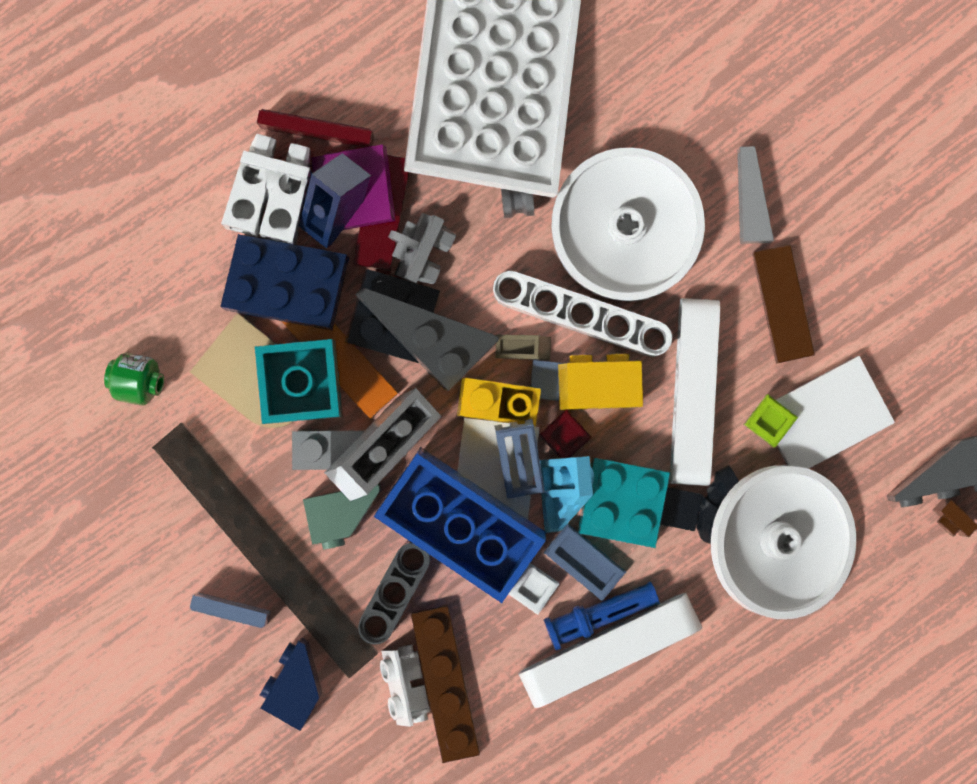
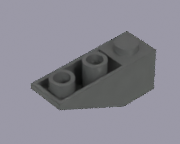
[887,436,977,507]

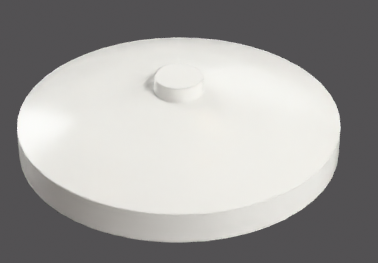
[551,148,705,301]
[711,465,856,619]

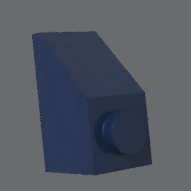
[299,153,371,248]

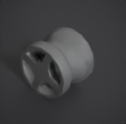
[501,189,535,219]

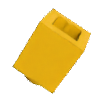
[457,378,541,427]

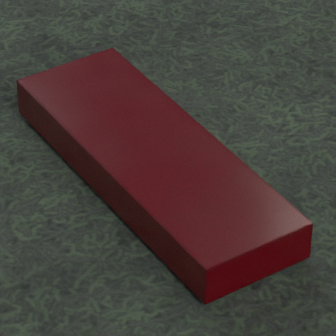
[257,109,374,148]
[353,155,409,271]

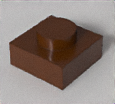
[933,499,977,538]

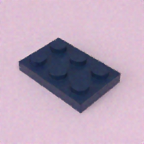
[220,234,349,331]

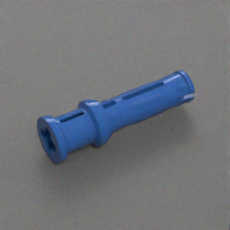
[543,581,660,651]

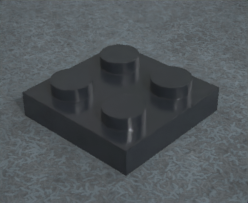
[345,269,440,363]

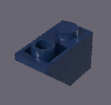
[259,638,322,731]

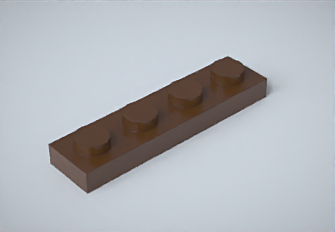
[411,605,480,763]

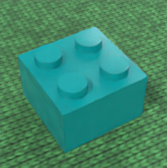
[255,339,343,424]
[578,457,670,548]

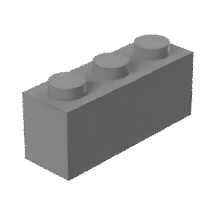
[325,388,442,501]

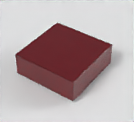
[539,410,592,458]

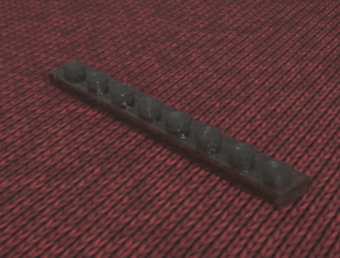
[152,423,379,678]

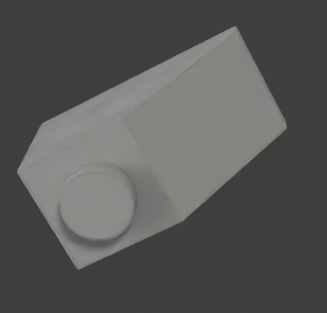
[292,431,364,470]

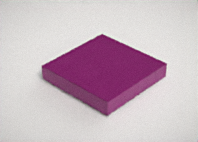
[311,144,395,230]

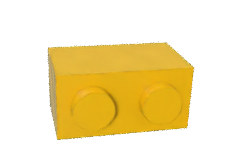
[558,354,643,410]

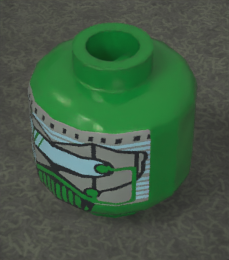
[104,353,164,406]

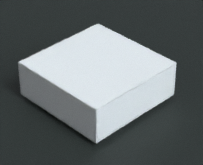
[509,563,560,615]

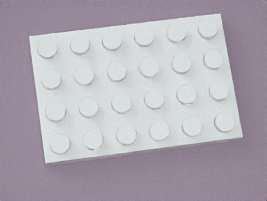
[404,0,581,198]

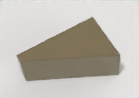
[495,334,551,361]

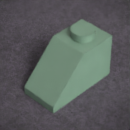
[303,483,382,550]

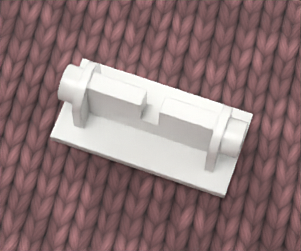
[380,645,430,727]

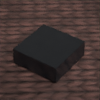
[660,487,702,531]

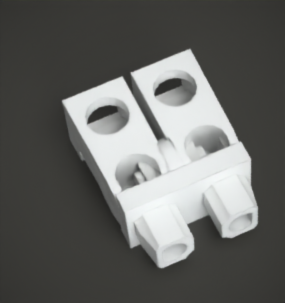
[221,134,312,245]

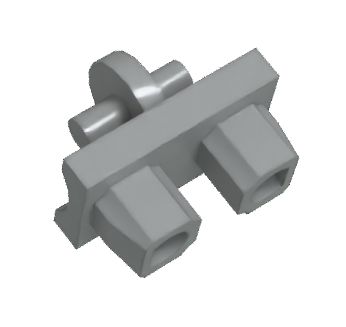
[388,213,456,284]

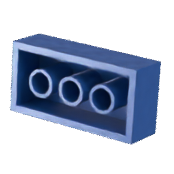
[374,447,546,603]

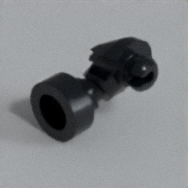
[697,465,739,544]

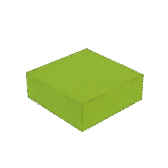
[743,394,798,448]

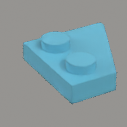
[539,456,594,533]

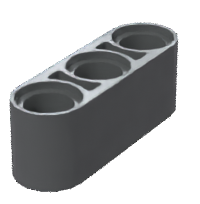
[358,541,431,645]

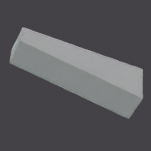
[737,146,774,244]

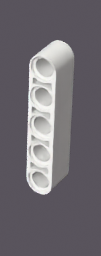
[493,271,672,357]
[670,298,720,486]
[518,593,703,708]

